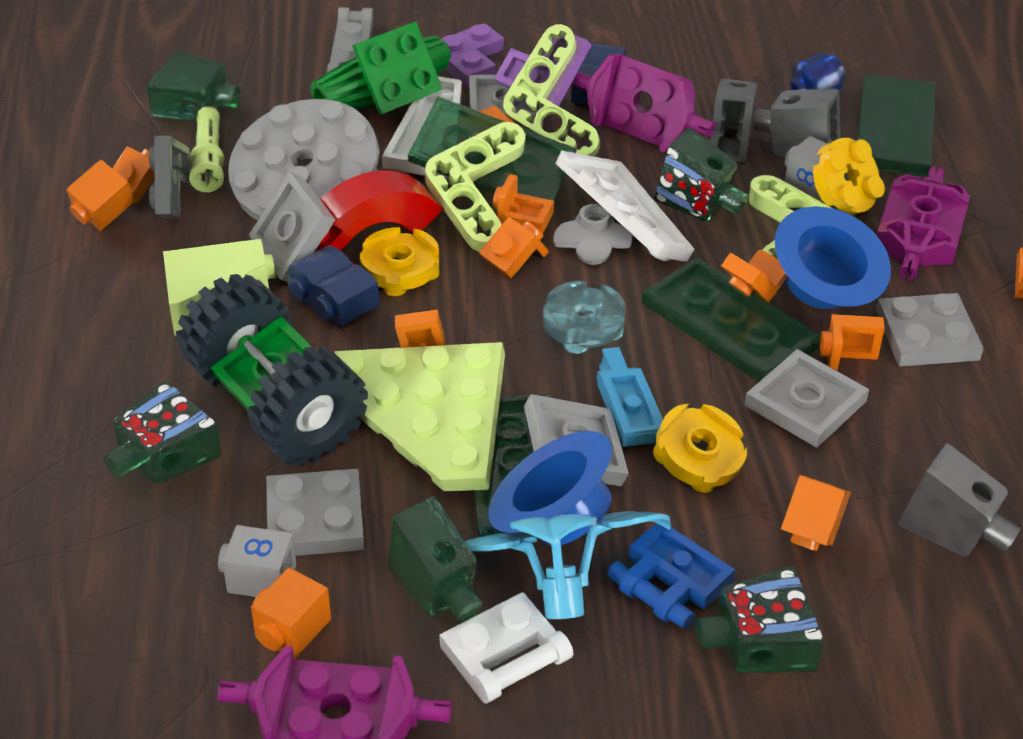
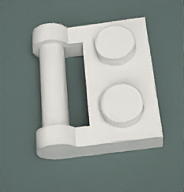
[440,592,573,703]

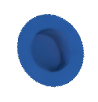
[775,206,891,309]
[488,431,612,546]

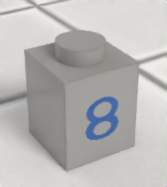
[784,136,827,201]
[218,525,296,597]

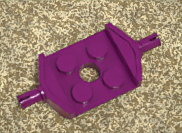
[571,53,716,152]
[877,166,970,280]
[218,646,452,739]

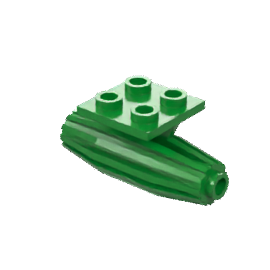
[310,22,451,115]

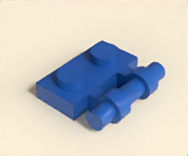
[607,523,735,630]

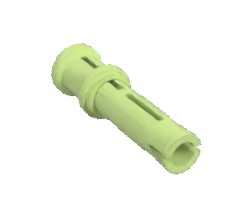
[189,107,224,192]

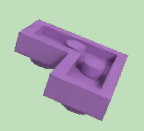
[441,23,504,87]
[494,35,591,107]

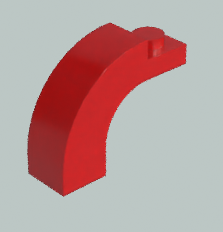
[314,170,444,252]

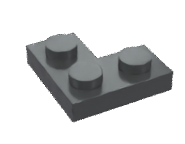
[149,135,190,219]

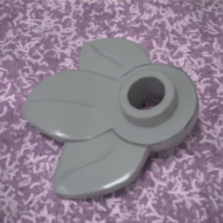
[553,204,632,265]

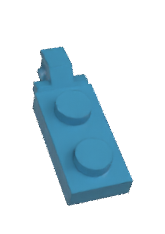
[596,347,663,447]

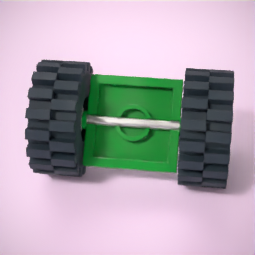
[176,274,368,466]

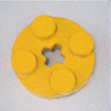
[813,138,885,216]
[360,227,439,296]
[653,404,747,493]

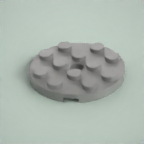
[228,99,380,221]

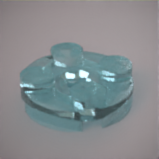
[543,281,625,353]

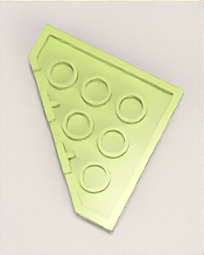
[334,342,505,491]

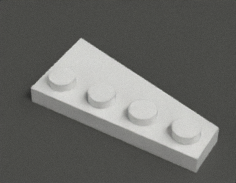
[382,77,462,180]
[555,151,694,262]

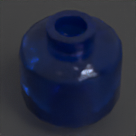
[790,52,846,92]

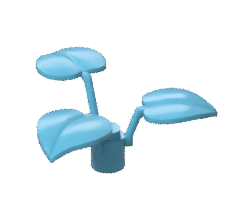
[453,511,671,619]

